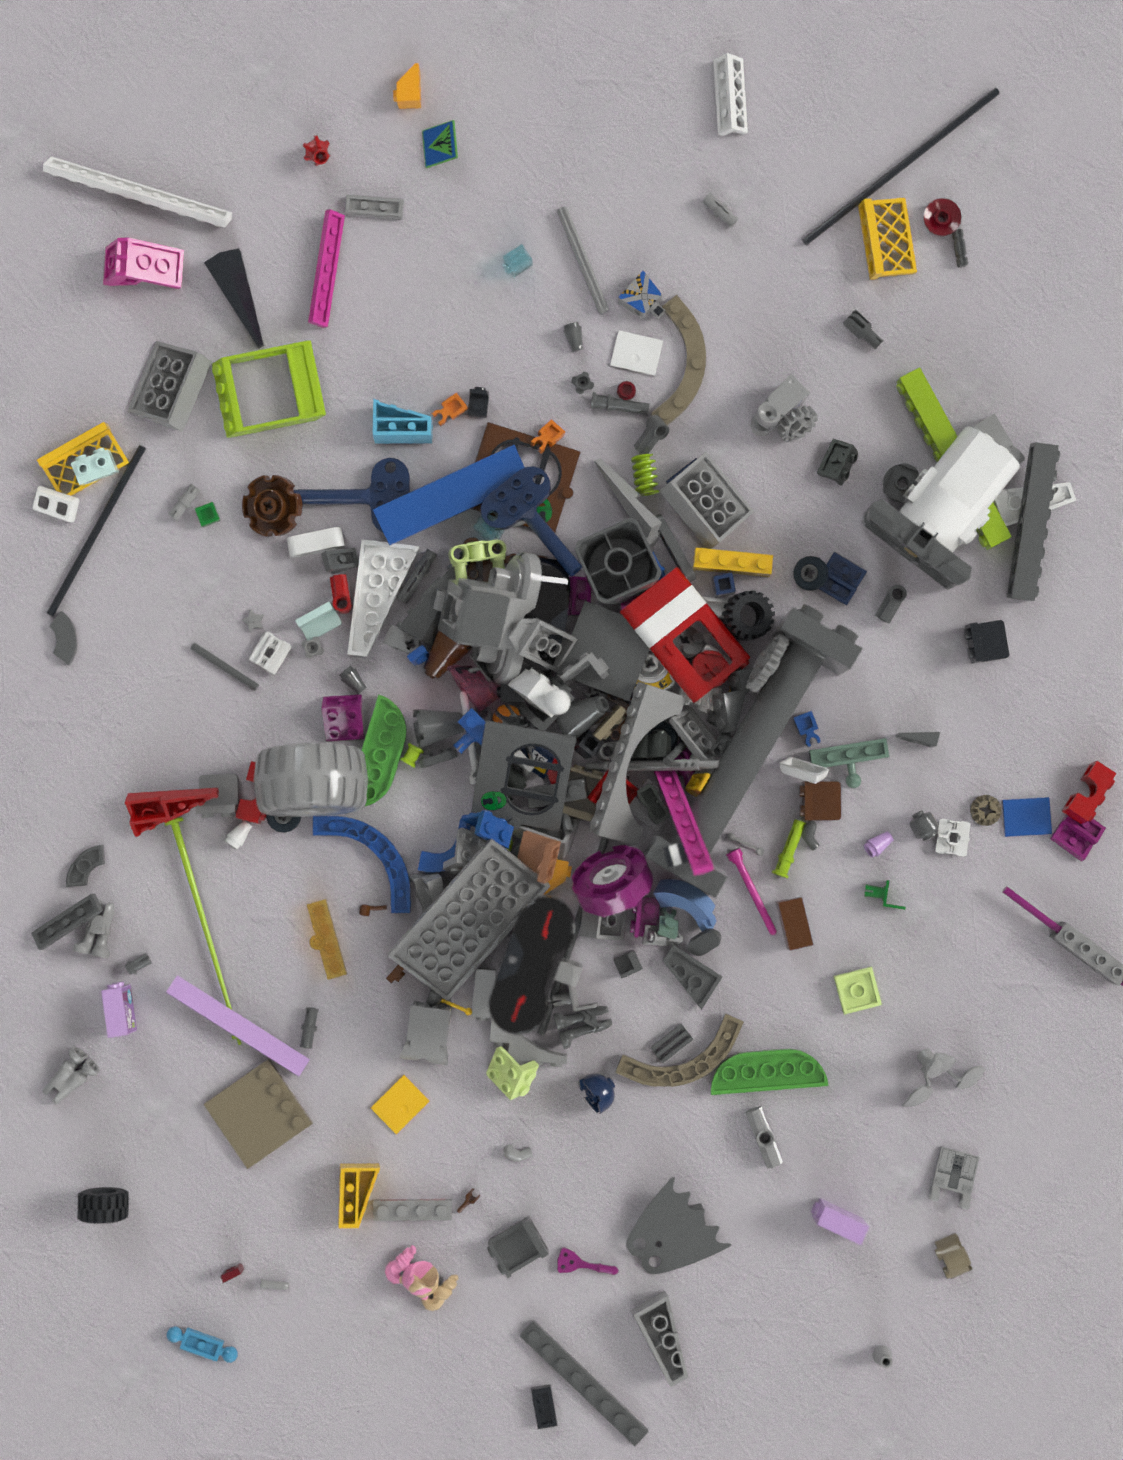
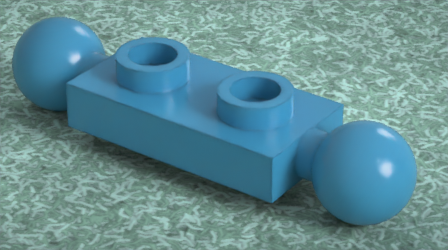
[166,1326,238,1363]

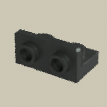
[817,438,858,486]

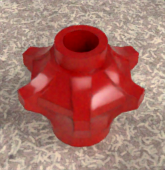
[303,135,330,166]

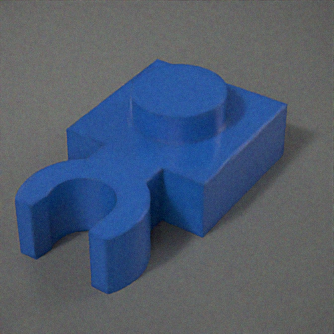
[793,711,821,747]

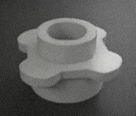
[302,637,324,658]

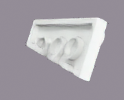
[993,482,1076,526]

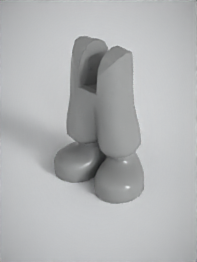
[42,1046,100,1105]

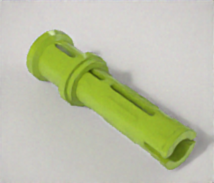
[771,819,806,879]

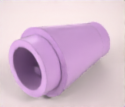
[863,831,894,858]

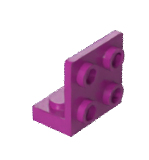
[321,694,364,741]
[630,897,660,938]

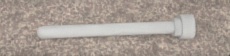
[460,691,479,784]

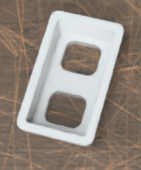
[32,486,79,523]
[780,757,829,784]

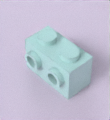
[71,448,119,486]

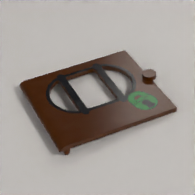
[472,422,581,533]

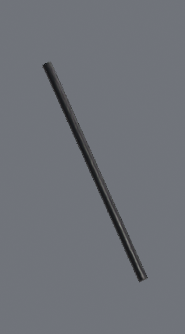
[47,445,146,617]

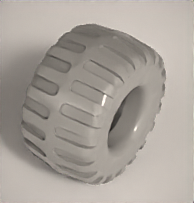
[254,743,368,817]

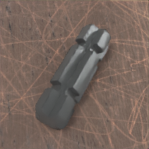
[952,229,968,268]

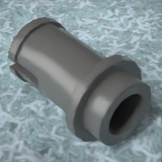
[125,953,152,975]

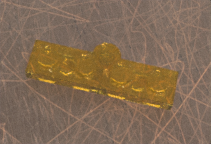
[307,899,347,980]

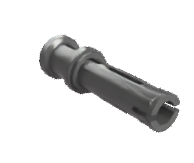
[590,392,650,416]

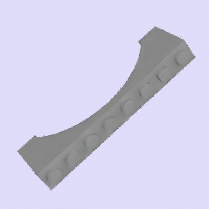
[589,682,686,845]

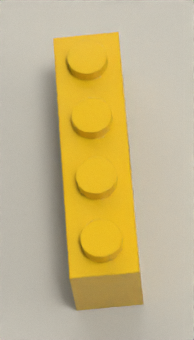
[692,548,773,577]

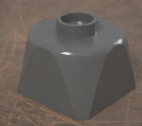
[575,518,661,604]

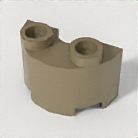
[934,1233,973,1279]

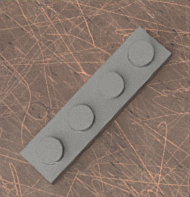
[373,1199,452,1221]

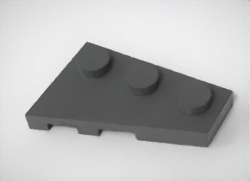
[662,945,722,1010]

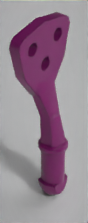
[557,1247,619,1275]

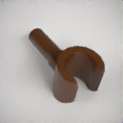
[359,904,387,916]
[457,1188,480,1213]

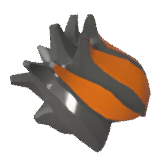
[492,705,531,728]

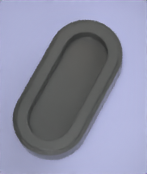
[688,928,722,956]

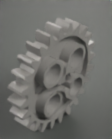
[746,633,789,693]

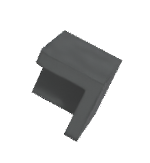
[613,950,643,979]

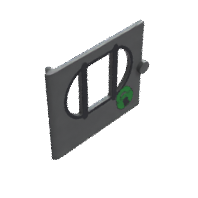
[471,720,576,831]

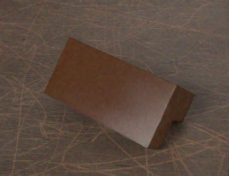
[776,897,814,951]

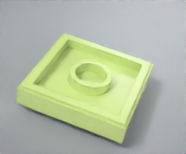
[833,966,882,1015]

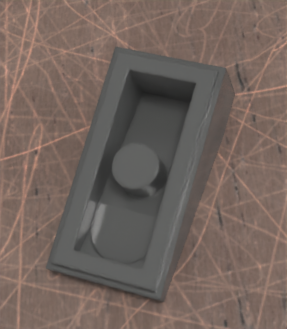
[895,732,940,748]

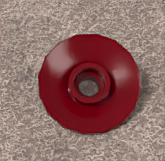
[923,198,962,236]

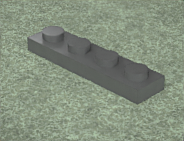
[31,894,103,950]

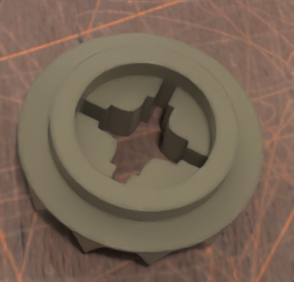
[970,795,1002,826]

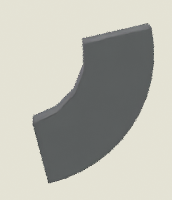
[50,611,78,665]
[66,845,105,887]

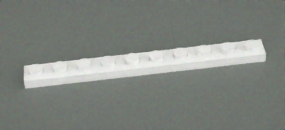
[43,156,232,228]

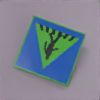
[422,120,458,168]

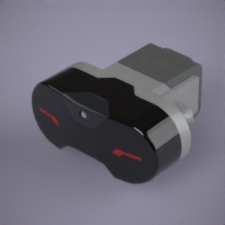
[433,552,570,685]
[489,895,583,1035]

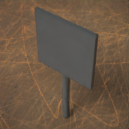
[469,654,493,682]

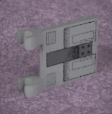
[928,1147,980,1209]

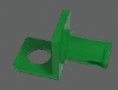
[864,880,906,910]

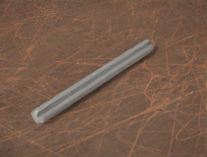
[557,206,608,314]

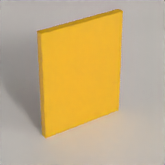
[371,1075,430,1134]

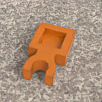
[432,392,468,426]
[530,419,565,454]

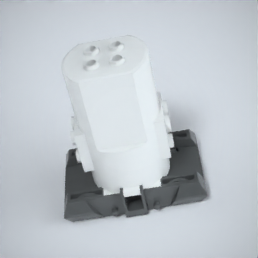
[862,427,1020,590]

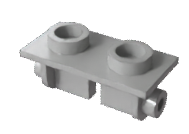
[642,925,683,946]

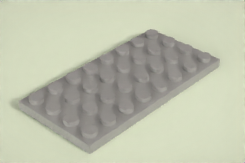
[387,838,550,1001]

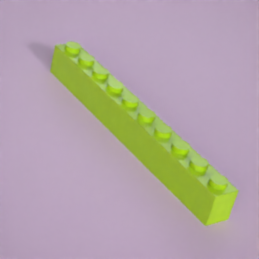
[896,367,1012,550]

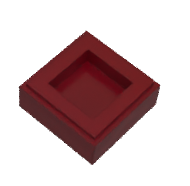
[221,1263,244,1283]

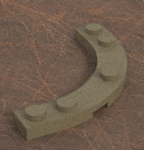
[651,295,706,426]
[615,1013,744,1087]

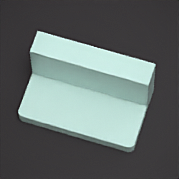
[295,602,342,641]

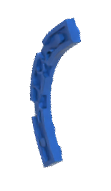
[313,816,411,913]

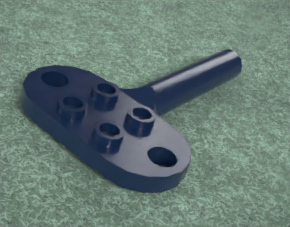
[294,458,410,534]
[481,466,582,576]

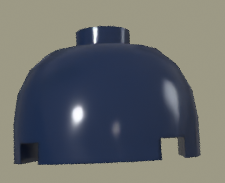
[578,1073,615,1114]

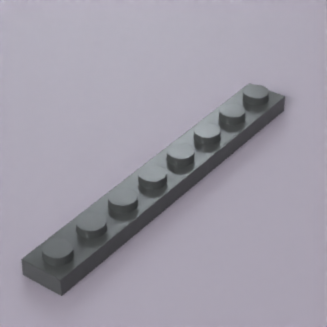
[520,1320,649,1446]

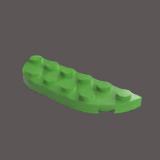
[362,694,407,807]
[711,1049,829,1095]

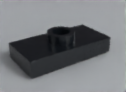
[531,1384,557,1429]

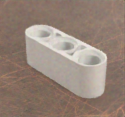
[286,527,345,558]

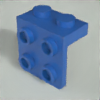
[461,810,514,849]

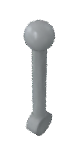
[727,833,765,855]

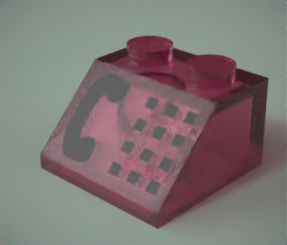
[447,666,498,712]

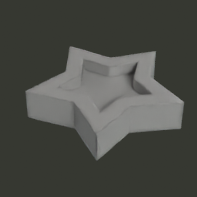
[242,610,264,632]

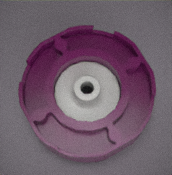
[571,845,653,917]

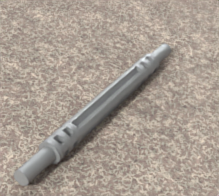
[586,759,719,772]

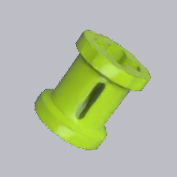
[400,743,424,768]

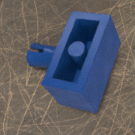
[453,708,486,754]

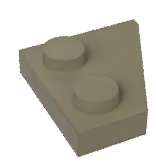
[592,705,626,740]

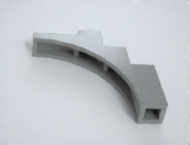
[472,968,567,1067]

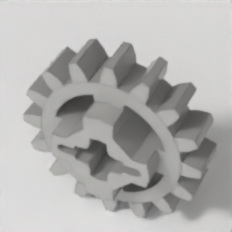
[777,405,818,442]

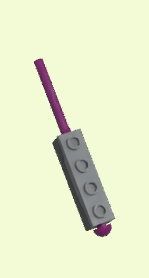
[1002,886,1123,986]

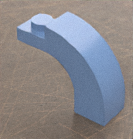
[653,879,717,931]

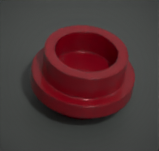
[617,381,636,400]

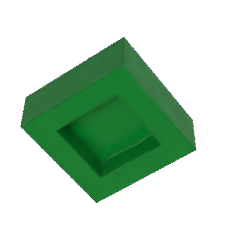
[195,502,221,527]

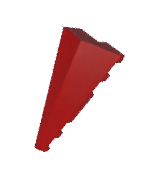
[125,788,219,837]

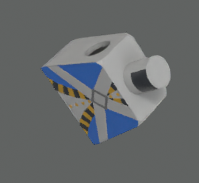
[618,271,665,319]

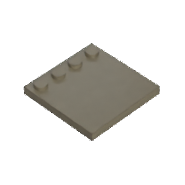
[203,1059,313,1169]

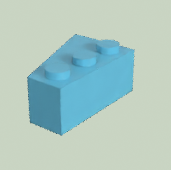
[373,399,433,444]

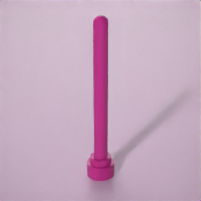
[726,848,777,935]

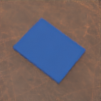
[1002,797,1052,837]

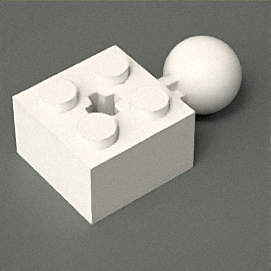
[508,667,570,718]

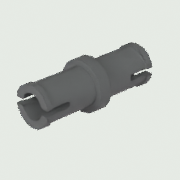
[300,1007,319,1049]

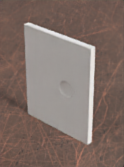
[610,330,663,376]

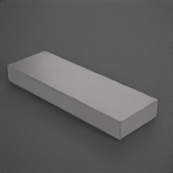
[345,194,404,220]

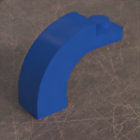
[418,819,471,872]

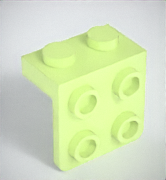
[486,1046,539,1100]

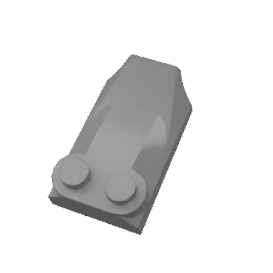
[509,618,578,672]
[665,707,721,770]

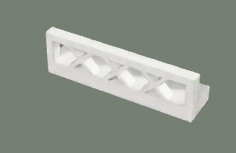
[713,53,748,136]

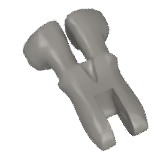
[72,900,115,959]

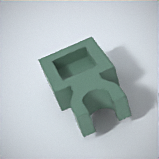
[657,907,678,940]

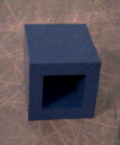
[711,573,736,598]

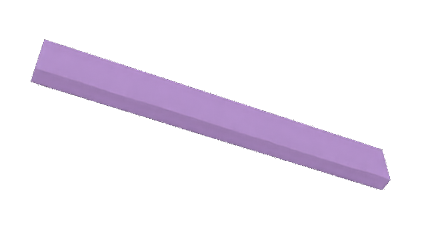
[166,975,310,1077]

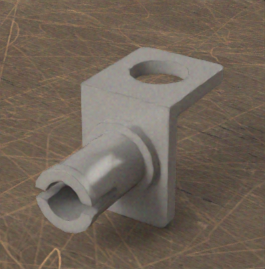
[552,985,598,1011]

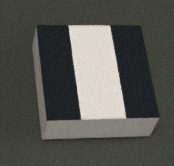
[662,842,688,868]

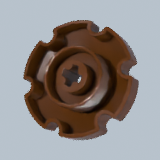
[242,475,302,537]

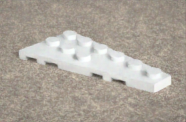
[347,540,420,657]

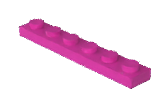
[308,209,345,328]

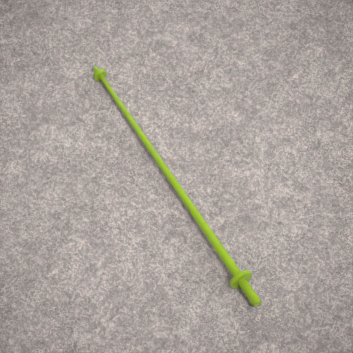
[164,817,242,1045]

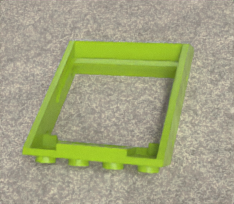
[212,340,326,438]

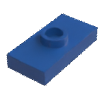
[407,645,429,666]

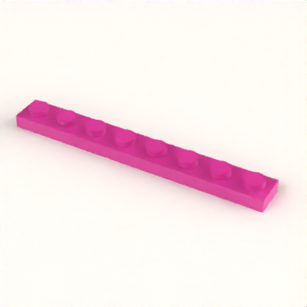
[654,770,714,876]

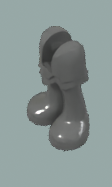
[553,1006,612,1049]

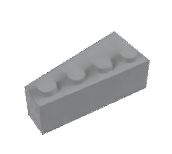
[630,1291,688,1387]

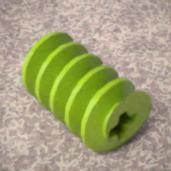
[631,454,659,496]

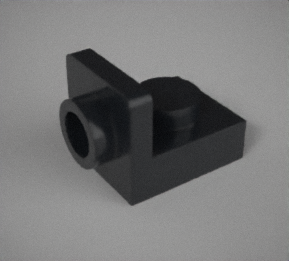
[467,387,490,418]

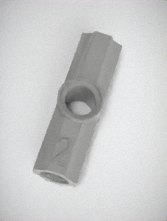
[745,1106,783,1169]

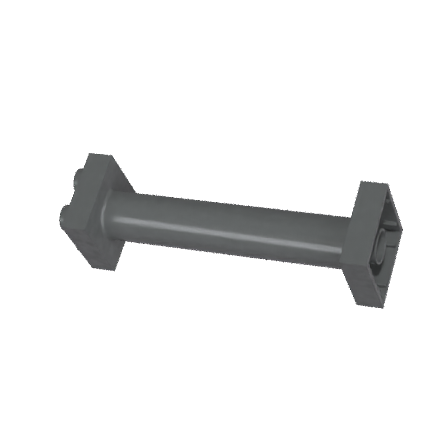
[643,604,863,898]

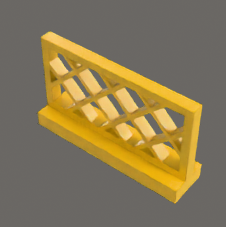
[858,198,917,280]
[37,422,130,496]

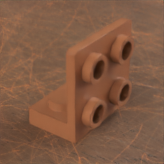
[517,830,561,884]

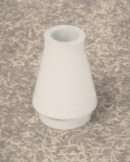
[225,820,252,849]

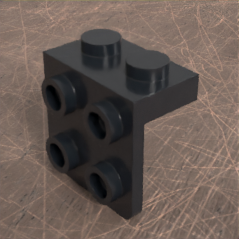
[964,620,1010,664]

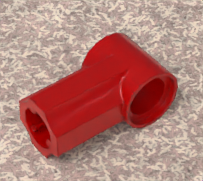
[330,574,352,614]

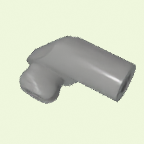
[503,1145,533,1162]

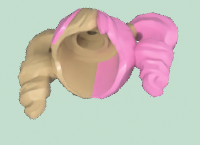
[385,1245,459,1311]

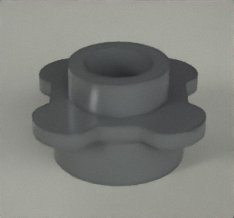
[571,372,594,394]

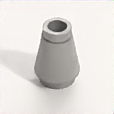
[872,1345,892,1368]

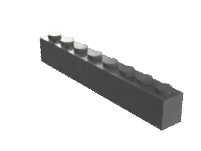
[1006,442,1060,601]

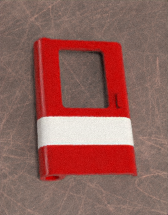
[620,567,751,703]

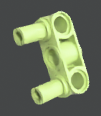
[448,540,506,580]

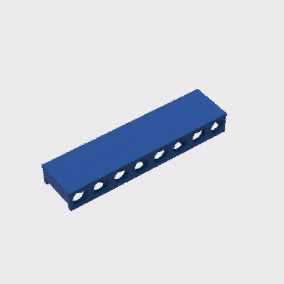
[373,445,525,546]

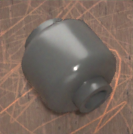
[909,810,939,841]

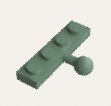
[809,738,890,788]

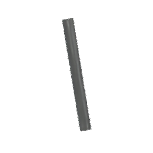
[190,643,259,691]

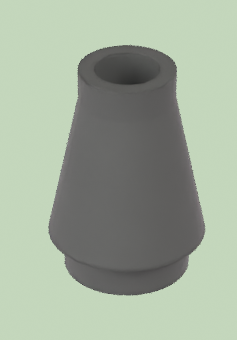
[563,322,584,352]
[339,665,367,694]

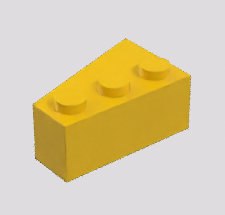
[338,1163,380,1228]

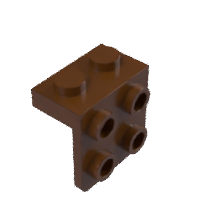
[799,781,841,820]

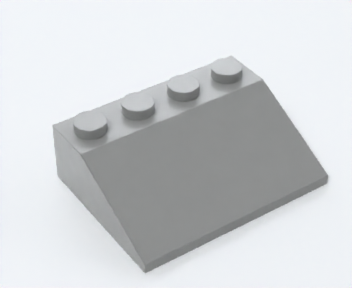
[128,341,212,432]
[659,452,754,549]

